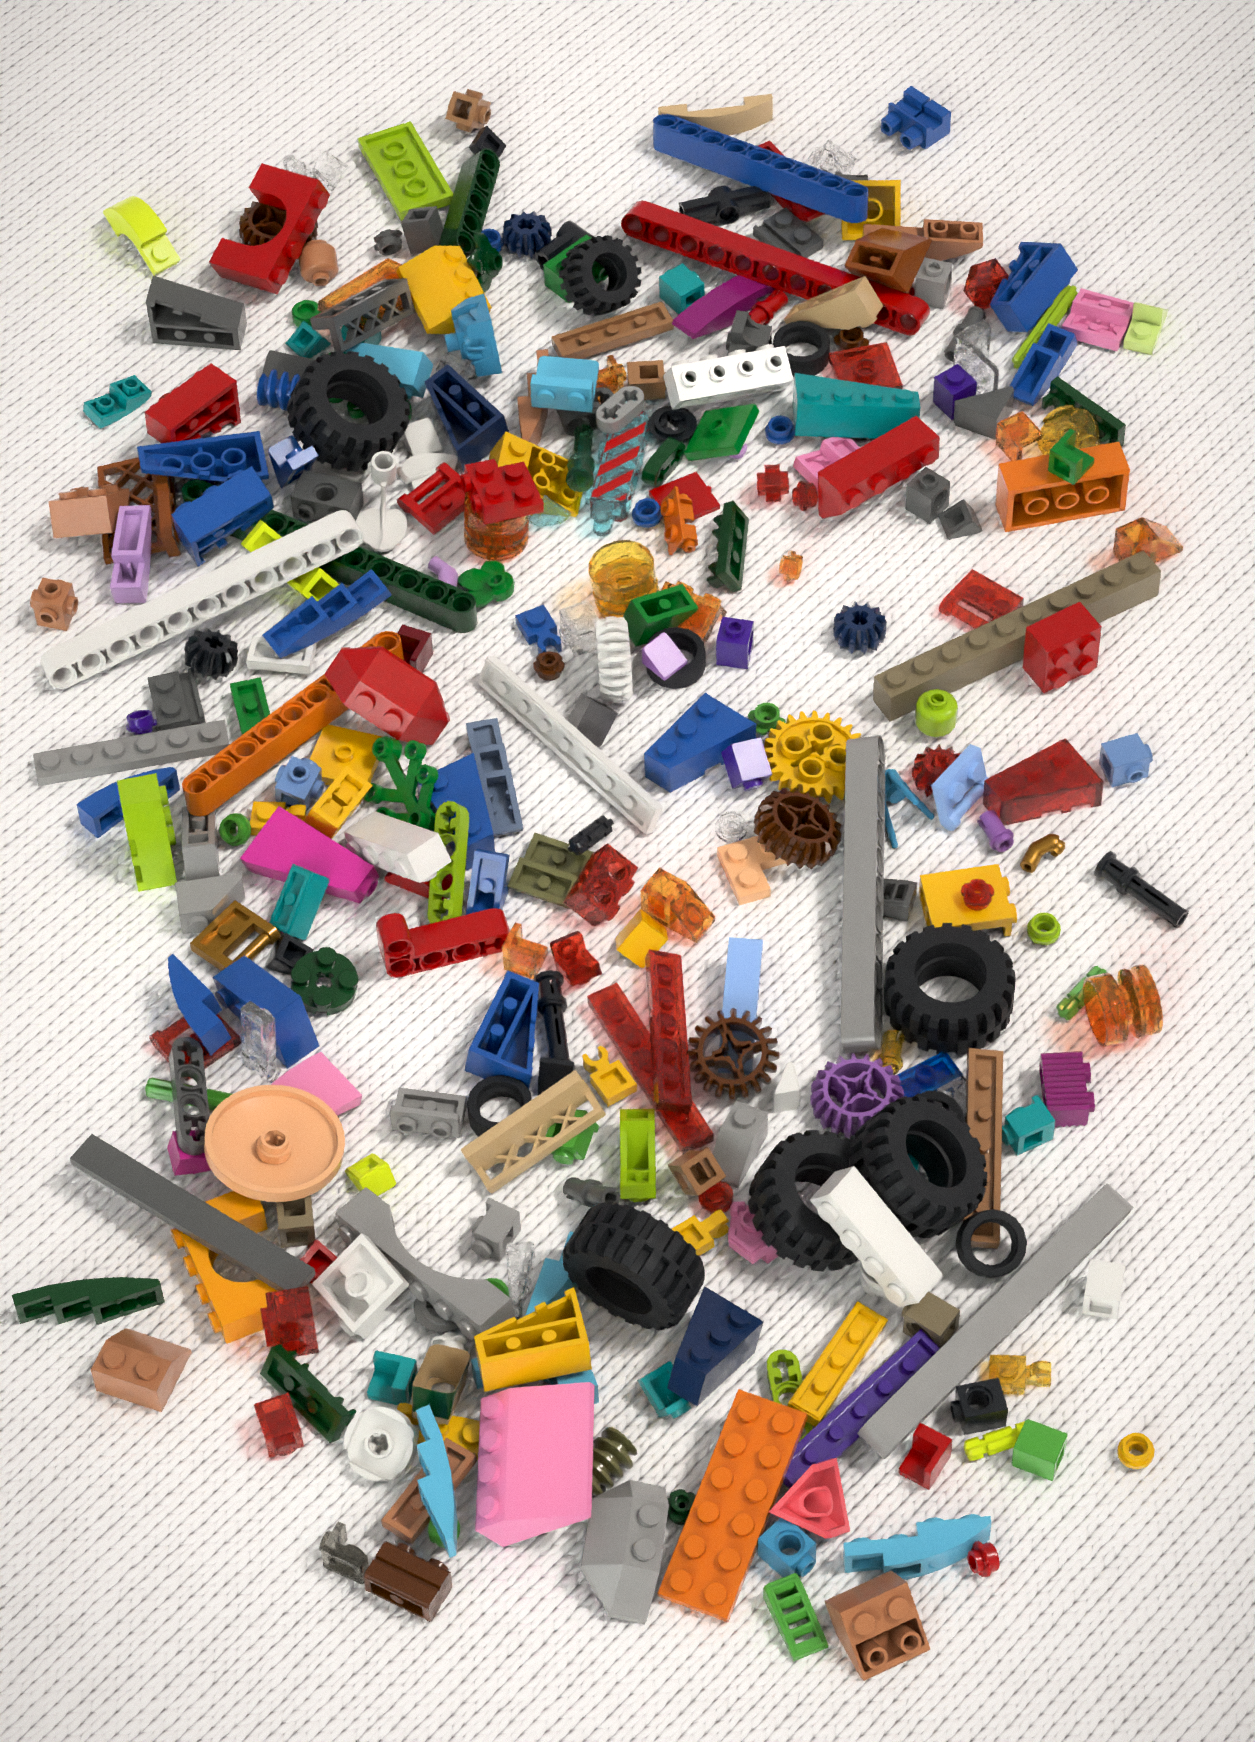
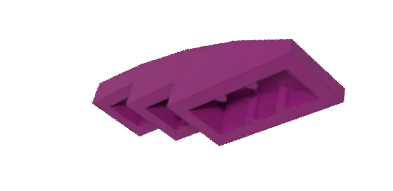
[672,275,775,339]

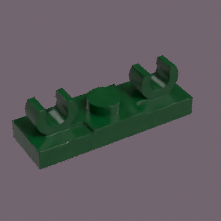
[1042,376,1126,447]
[707,500,749,593]
[260,1344,357,1443]

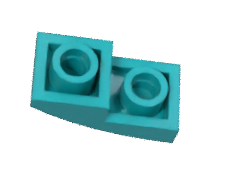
[83,375,152,429]

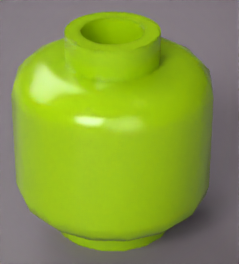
[915,689,958,737]

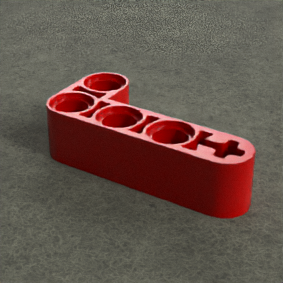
[376,908,513,978]

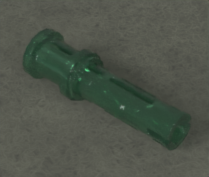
[566,424,595,492]

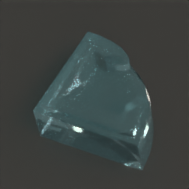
[527,495,571,527]

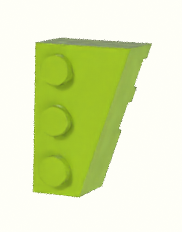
[117,773,177,892]

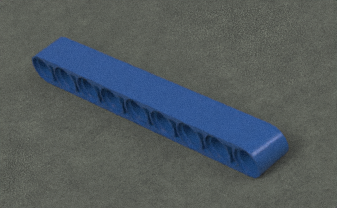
[653,114,868,223]

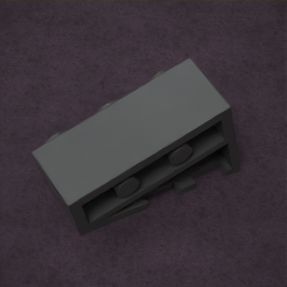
[146,275,247,350]

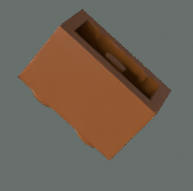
[844,228,932,293]

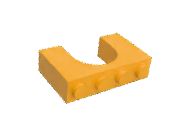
[170,1191,306,1344]

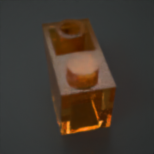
[1113,517,1183,563]
[640,868,716,943]

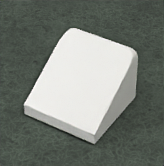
[403,417,443,456]
[774,1062,800,1113]

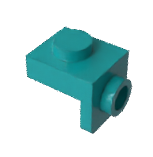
[637,1361,692,1419]

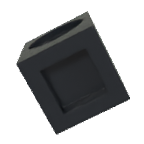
[950,1378,1008,1435]

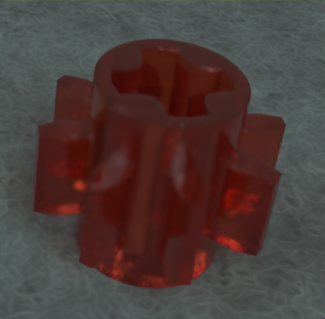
[757,464,789,502]

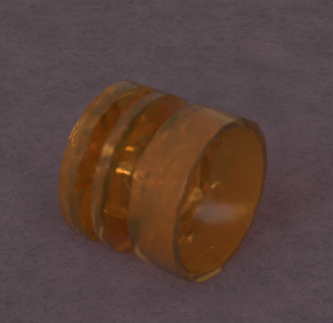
[464,492,529,561]
[1083,964,1163,1047]

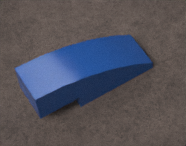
[1009,323,1077,406]
[76,767,180,839]
[168,954,231,1056]

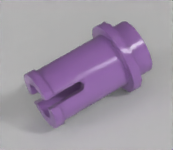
[977,810,1014,852]

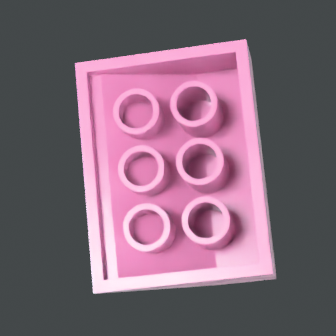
[475,1382,595,1547]

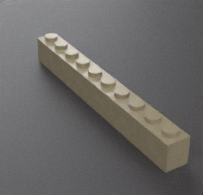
[873,550,1161,722]

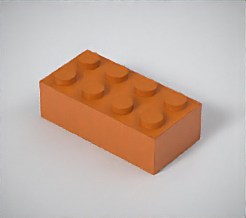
[995,442,1130,532]

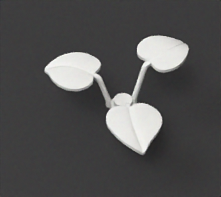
[312,451,458,552]

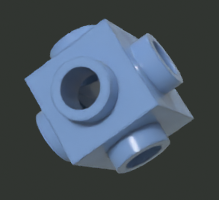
[275,756,325,812]

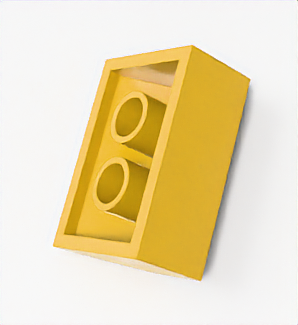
[396,245,492,334]

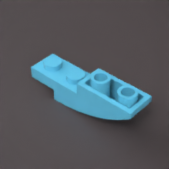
[843,1514,991,1580]

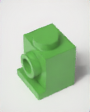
[546,1109,599,1165]

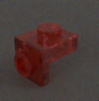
[550,931,602,987]

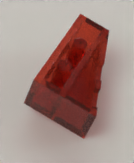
[983,738,1104,826]

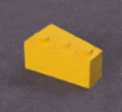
[474,1287,592,1392]

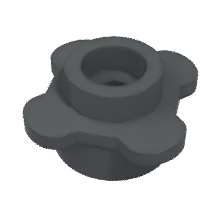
[373,229,402,256]

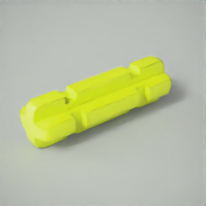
[964,1421,1025,1461]

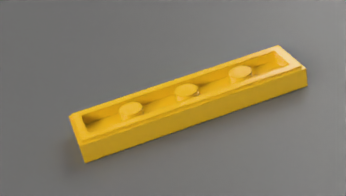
[787,1301,888,1427]

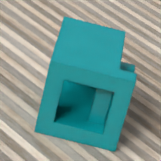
[1002,1095,1055,1156]

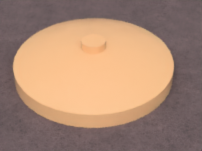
[204,1085,345,1202]

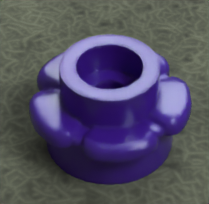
[126,710,157,735]

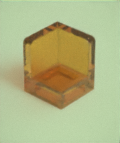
[996,411,1042,460]
[502,922,548,979]

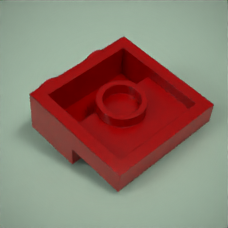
[460,459,544,525]

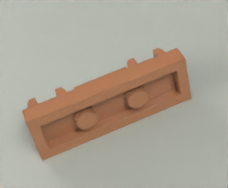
[381,1438,477,1544]

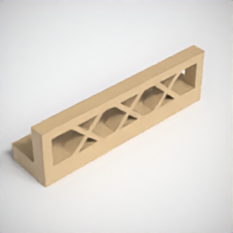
[460,1070,606,1194]

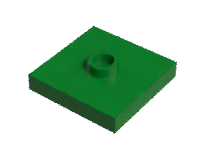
[684,403,760,461]

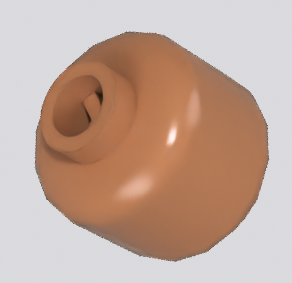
[298,239,339,286]

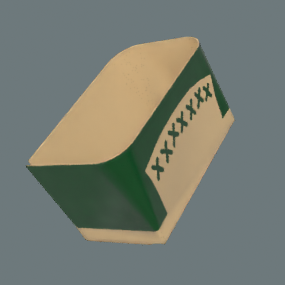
[412,1344,470,1425]

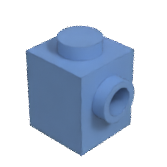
[1099,733,1153,788]

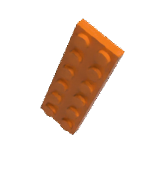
[657,1389,808,1622]

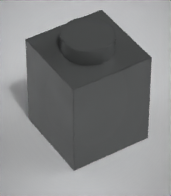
[401,206,443,254]

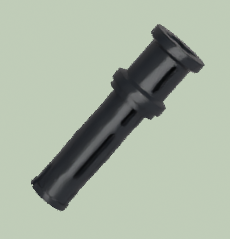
[1094,851,1189,928]
[533,970,571,1061]

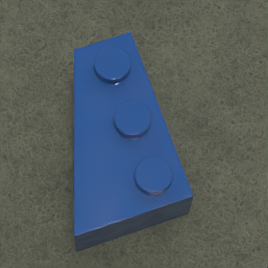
[990,242,1078,332]
[171,466,274,567]
[644,693,756,793]
[417,753,495,871]
[212,955,320,1069]
[464,971,539,1089]

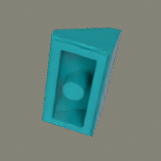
[269,864,329,940]

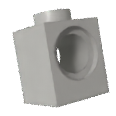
[915,258,953,309]

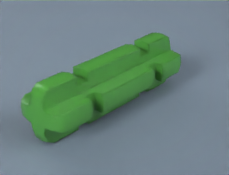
[1056,966,1108,1020]

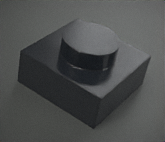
[469,126,507,158]

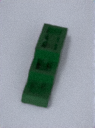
[12,1277,165,1325]

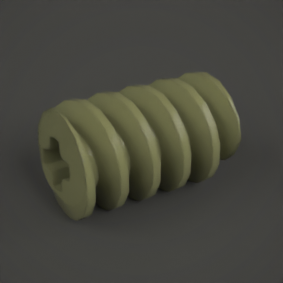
[592,1427,637,1497]

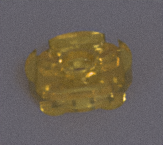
[1037,405,1099,455]

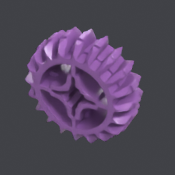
[810,1053,904,1138]

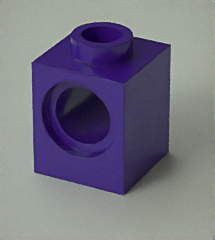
[716,616,754,670]

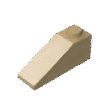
[784,276,883,330]

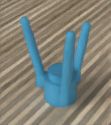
[885,769,935,848]

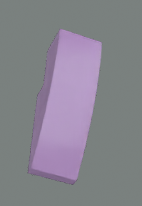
[110,505,151,603]

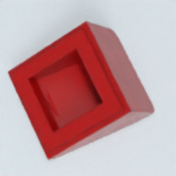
[298,1239,338,1284]

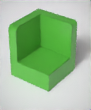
[1012,1419,1068,1481]

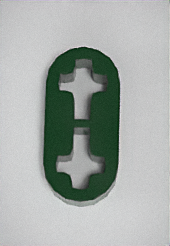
[641,437,686,488]

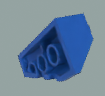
[137,431,269,482]

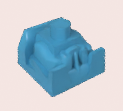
[444,294,502,377]

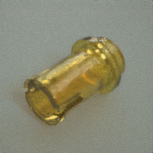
[876,1030,905,1075]

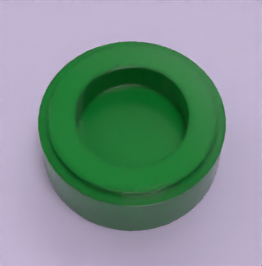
[292,300,322,327]

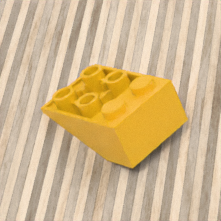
[489,431,588,517]

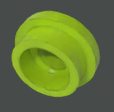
[1027,913,1061,945]

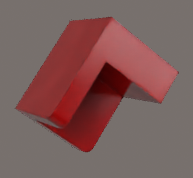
[899,1422,952,1490]

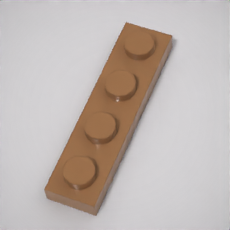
[551,301,674,359]

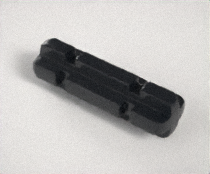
[567,815,614,855]

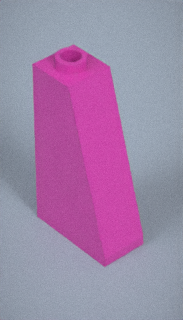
[240,806,379,903]

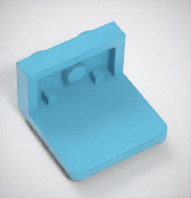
[530,356,599,413]

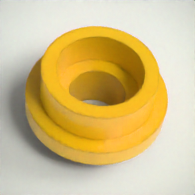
[1117,1433,1155,1469]

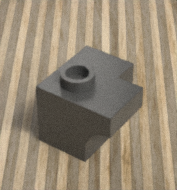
[726,310,772,356]

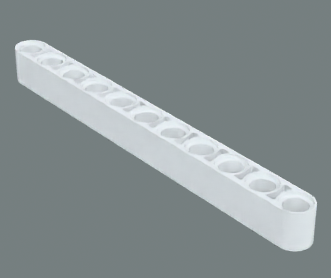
[40,510,364,689]

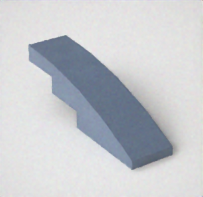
[465,718,524,836]

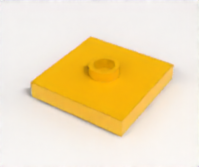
[310,724,383,785]

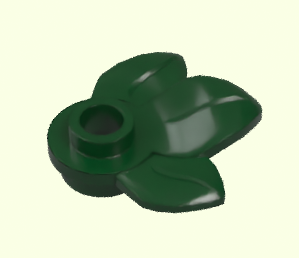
[467,233,503,292]

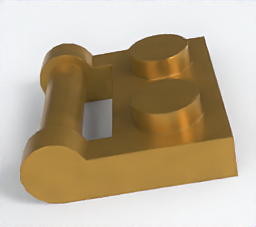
[190,900,281,971]

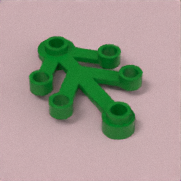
[364,736,438,832]

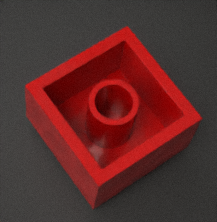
[1023,601,1102,693]

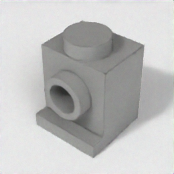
[471,1198,521,1262]

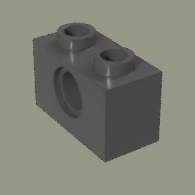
[290,470,364,522]

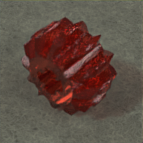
[912,744,961,798]

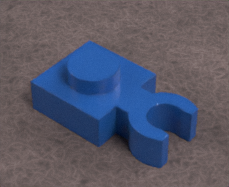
[515,604,562,654]

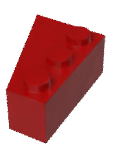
[144,363,241,443]

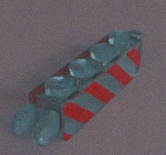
[585,400,650,537]

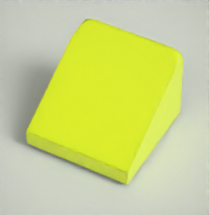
[345,1153,396,1196]

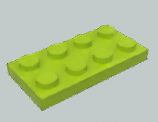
[357,121,453,221]

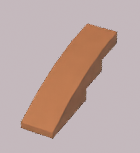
[517,349,549,446]

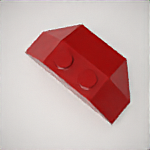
[325,646,450,745]

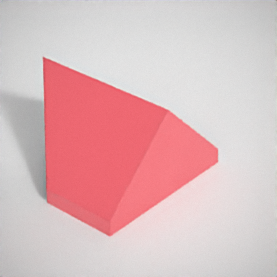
[769,1458,850,1539]

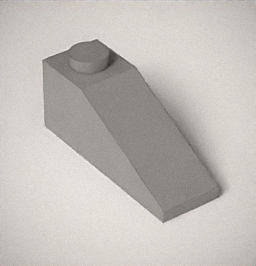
[182,806,220,881]

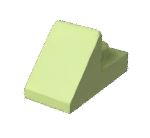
[1123,302,1168,355]

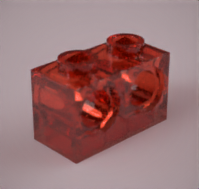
[563,843,638,927]
[260,1286,319,1357]

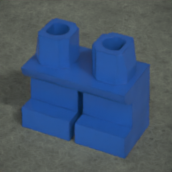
[881,86,951,150]

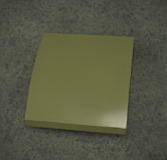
[508,832,597,909]

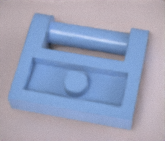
[931,744,994,831]

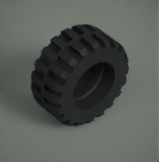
[287,351,411,472]
[884,923,1016,1056]
[849,1096,988,1239]
[748,1130,858,1272]
[562,1202,705,1330]

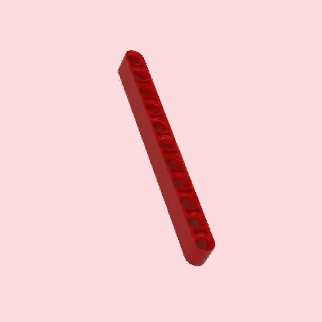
[621,200,930,336]

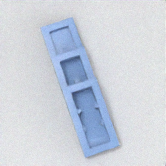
[718,937,763,1075]

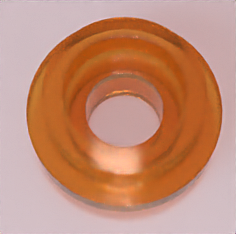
[779,550,803,582]

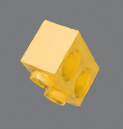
[304,765,372,839]

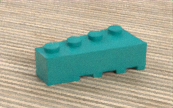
[792,373,921,438]

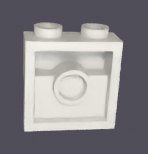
[312,1233,409,1339]

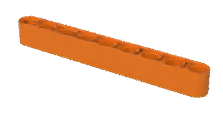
[182,631,404,817]

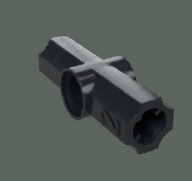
[679,186,770,225]

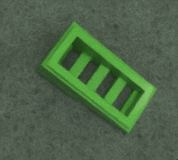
[763,1573,828,1661]

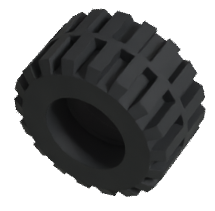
[559,235,642,316]

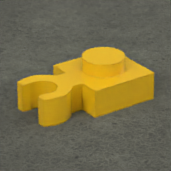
[582,1045,637,1107]

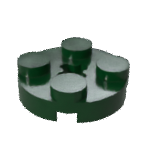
[290,947,358,1015]

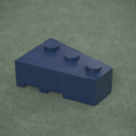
[424,364,509,473]
[667,1286,764,1406]

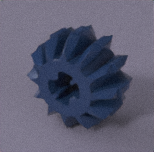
[502,210,552,259]
[833,601,887,655]

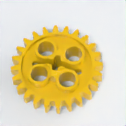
[764,710,861,804]

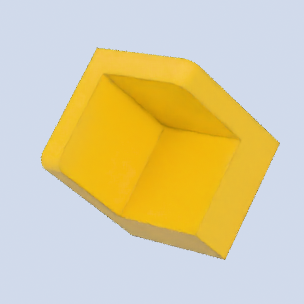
[615,909,668,968]

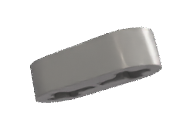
[596,386,644,434]

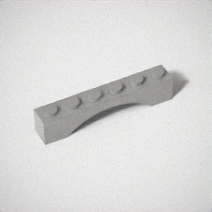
[335,1187,516,1340]

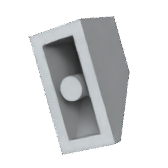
[175,873,245,934]
[713,1100,768,1188]

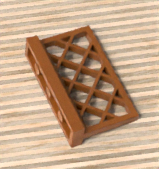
[97,457,181,565]

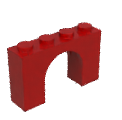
[208,163,330,295]

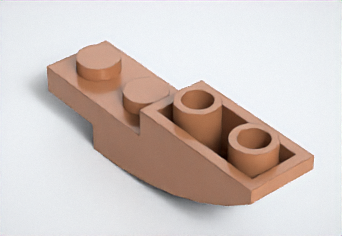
[862,219,983,261]

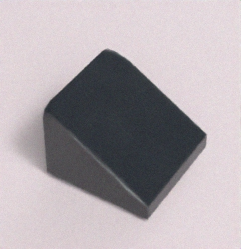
[265,933,314,975]
[537,1057,575,1095]

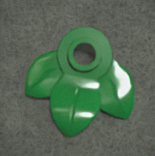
[458,561,515,608]

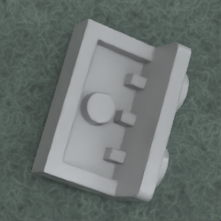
[389,1087,467,1138]

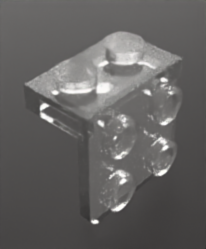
[953,319,999,395]

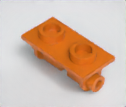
[660,486,698,556]

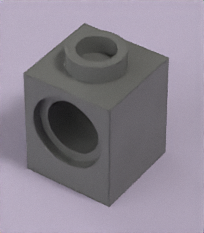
[905,467,950,524]

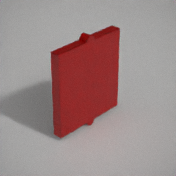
[649,472,720,523]

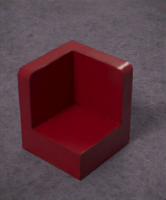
[397,624,433,673]

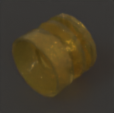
[588,540,660,618]

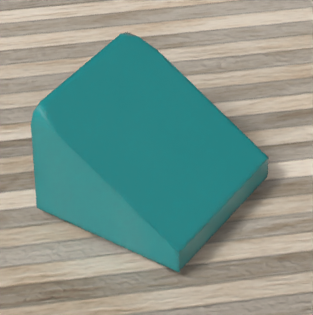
[285,321,331,359]

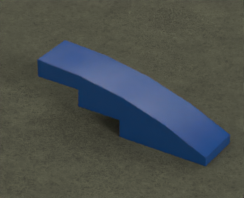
[262,569,392,658]

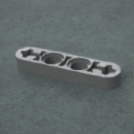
[169,1037,210,1156]

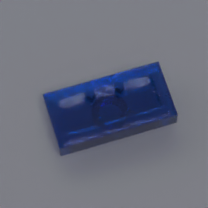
[897,1052,964,1097]

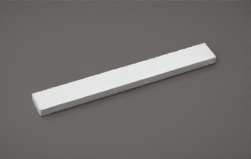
[477,655,664,835]

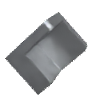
[568,693,618,747]

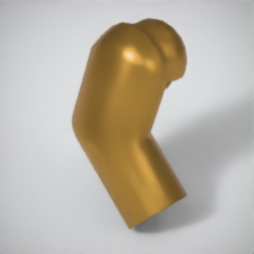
[1020,834,1065,873]

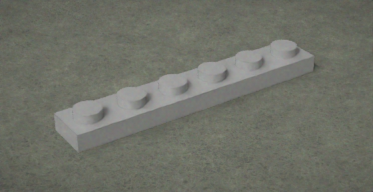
[33,719,229,786]

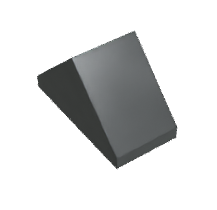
[954,386,1014,440]

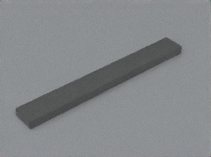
[70,1134,315,1301]

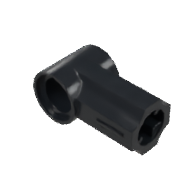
[535,221,594,271]

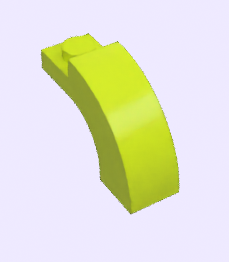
[103,196,181,275]
[241,520,339,601]

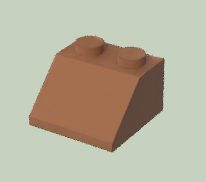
[91,1328,192,1412]

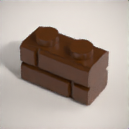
[363,1541,452,1622]

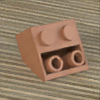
[48,484,130,538]
[825,1571,931,1681]

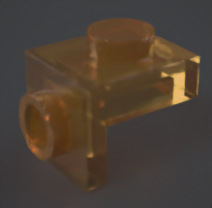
[596,355,627,402]

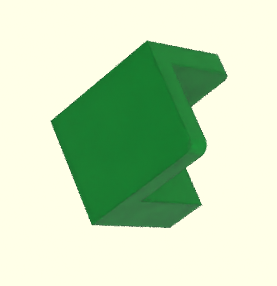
[1048,429,1094,485]

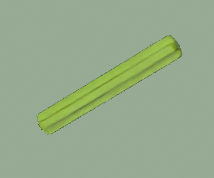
[1012,285,1078,369]

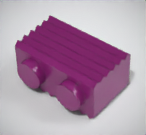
[1039,1051,1095,1127]

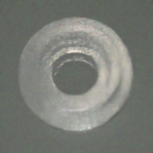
[715,811,748,843]

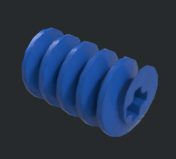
[257,369,300,411]

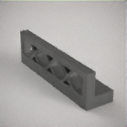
[310,278,415,352]

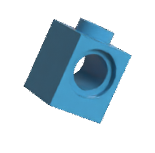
[758,1518,816,1578]

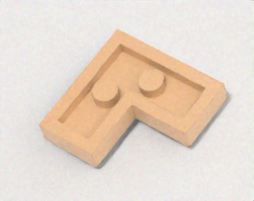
[717,836,786,906]

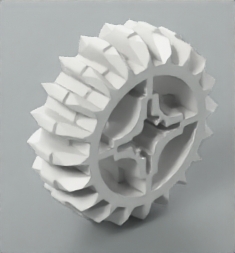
[595,616,633,704]

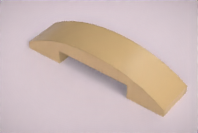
[658,94,773,136]

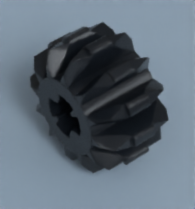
[184,627,238,680]

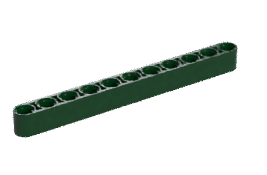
[182,479,478,633]

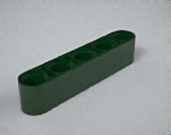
[438,148,500,258]

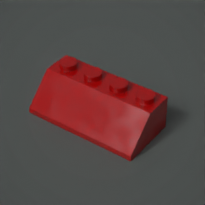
[818,416,940,519]

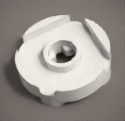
[344,1407,419,1481]

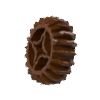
[239,201,318,247]
[753,787,842,869]
[686,1008,780,1102]

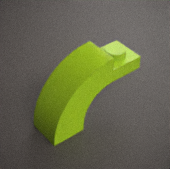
[620,1108,656,1202]

